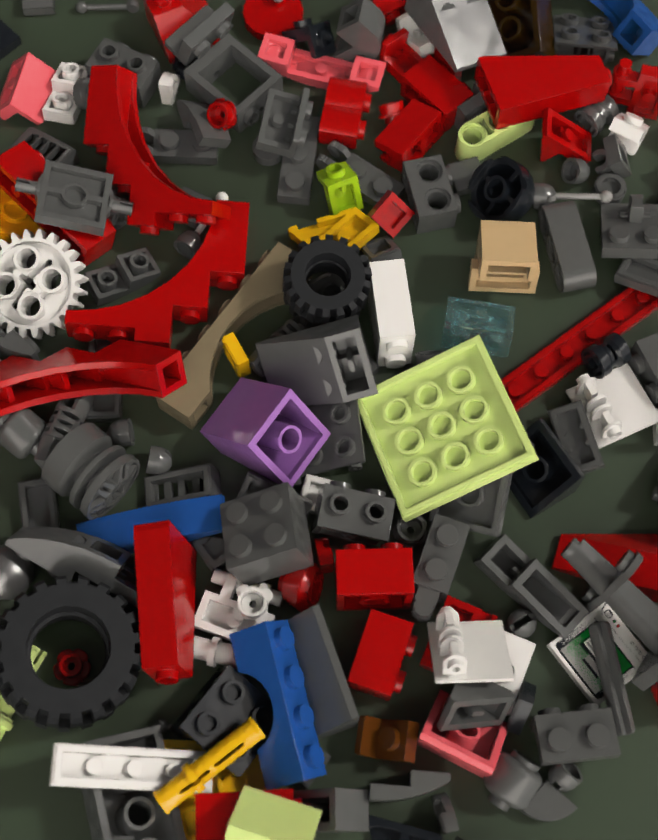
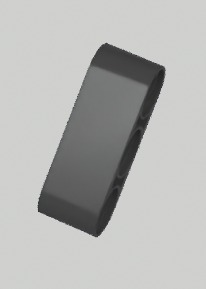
[538,200,597,293]

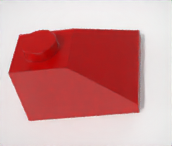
[143,0,220,64]

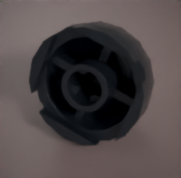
[468,156,535,221]

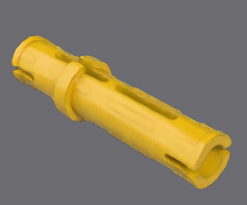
[152,716,266,815]

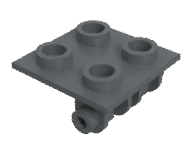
[553,13,618,65]
[301,399,366,478]

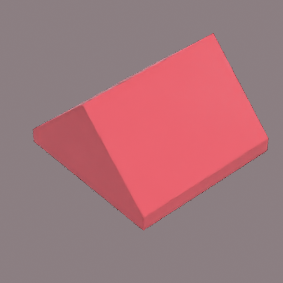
[417,689,507,778]

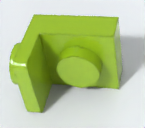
[316,161,364,215]

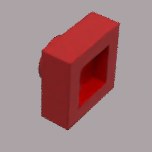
[367,190,415,238]

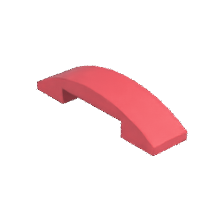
[258,32,386,93]

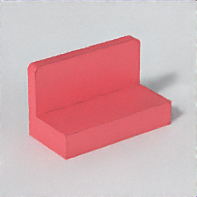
[0,52,56,125]

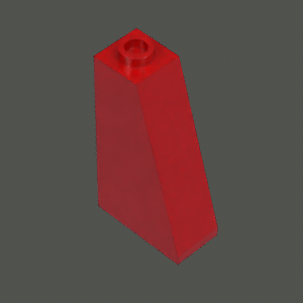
[474,55,612,129]
[133,520,197,685]

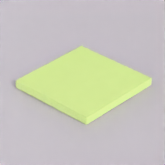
[358,335,539,522]

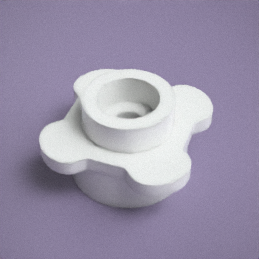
[232,584,273,624]

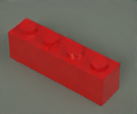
[0,140,117,266]

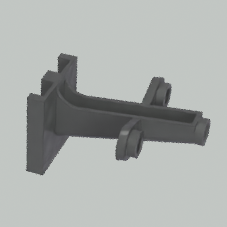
[560,538,658,691]

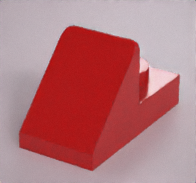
[540,107,592,163]

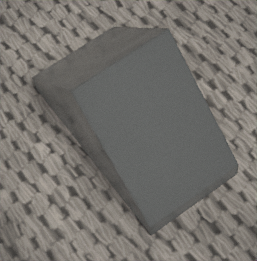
[436,682,516,732]

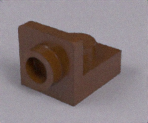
[355,715,420,763]

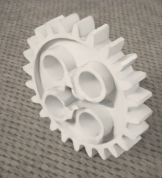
[0,229,89,340]

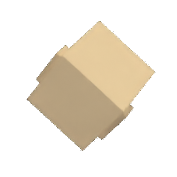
[468,220,540,294]

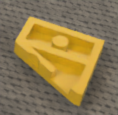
[287,207,380,249]

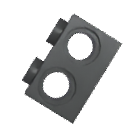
[401,154,461,234]

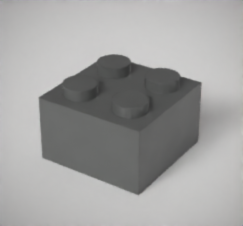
[220,482,314,586]

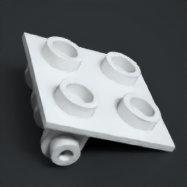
[565,363,658,449]
[427,606,514,684]

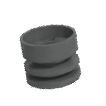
[41,422,140,520]

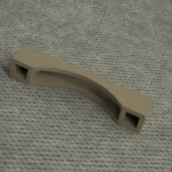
[156,242,312,430]

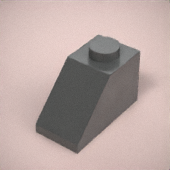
[294,788,369,833]

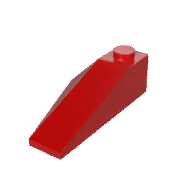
[551,534,658,603]

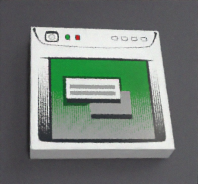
[546,602,647,705]

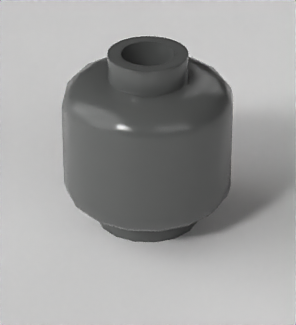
[0,408,47,459]
[483,749,542,812]

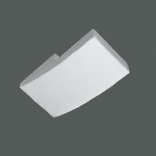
[42,62,88,125]

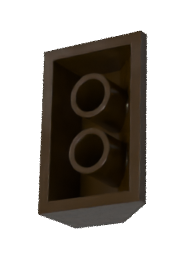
[487,0,555,56]

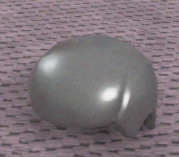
[0,544,34,600]

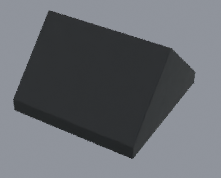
[510,418,585,518]

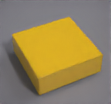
[222,332,251,378]

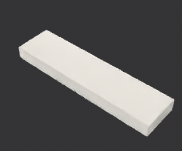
[49,743,213,794]

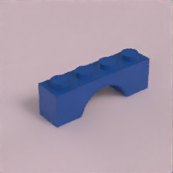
[588,0,658,56]
[229,619,327,790]

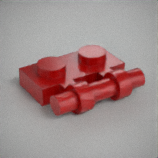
[607,58,658,120]

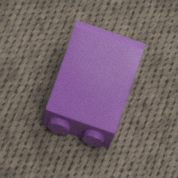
[200,377,331,487]

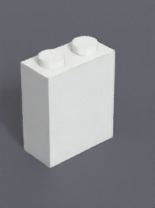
[368,259,416,369]

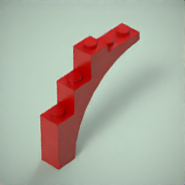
[83,65,231,236]
[64,200,250,349]
[0,339,187,417]

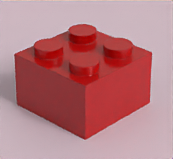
[335,543,415,611]

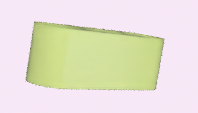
[455,110,535,161]

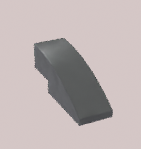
[473,534,590,639]

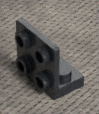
[170,665,273,777]

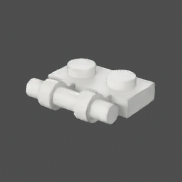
[194,568,283,641]

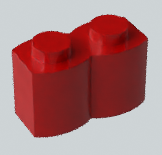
[318,77,372,149]

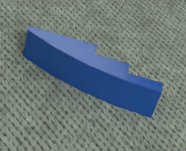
[76,494,225,553]

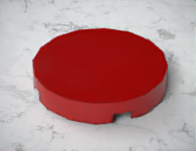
[243,0,304,41]

